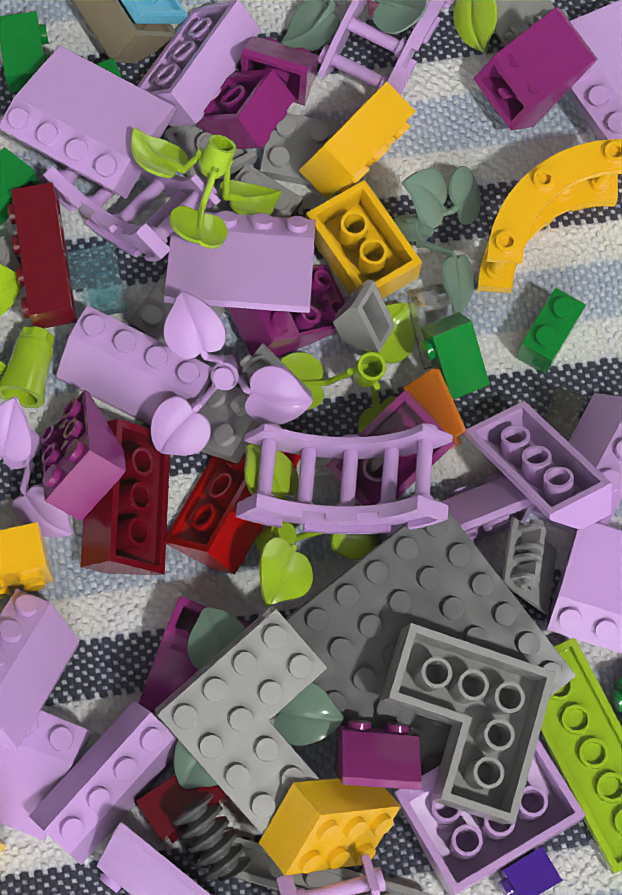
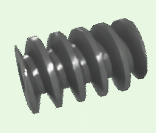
[173,793,252,882]

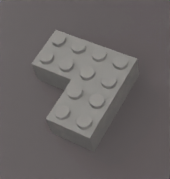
[154,607,327,833]
[379,623,556,824]

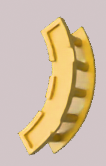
[476,139,622,293]

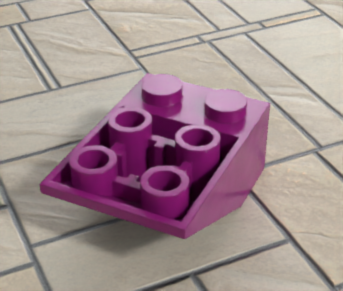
[473,7,598,131]
[228,264,345,357]
[41,390,126,521]
[138,596,249,714]

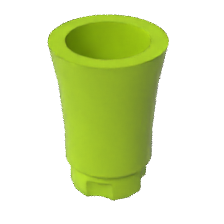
[0,326,55,408]

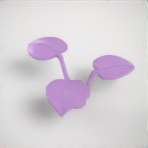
[151,291,313,456]
[0,397,74,538]

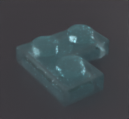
[67,244,128,315]

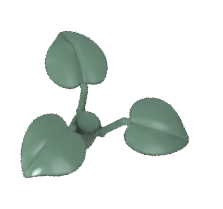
[281,0,427,51]
[394,166,481,314]
[174,607,344,789]

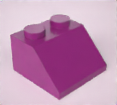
[241,36,318,106]
[195,69,295,149]
[334,720,422,790]

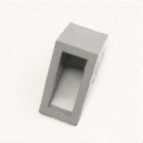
[333,280,395,352]

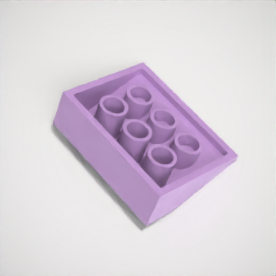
[566,0,622,140]
[0,46,176,199]
[164,209,316,313]
[547,522,622,654]
[0,710,91,841]
[394,739,586,895]
[97,822,210,895]

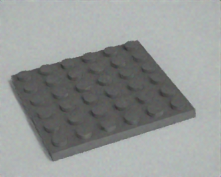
[285,498,576,818]

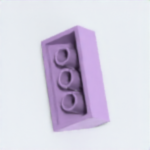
[137,0,261,127]
[56,305,213,426]
[531,393,622,536]
[465,401,612,530]
[378,473,535,542]
[0,589,80,752]
[28,701,178,865]

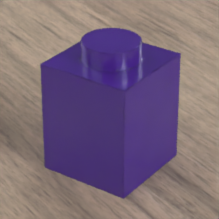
[498,847,563,895]

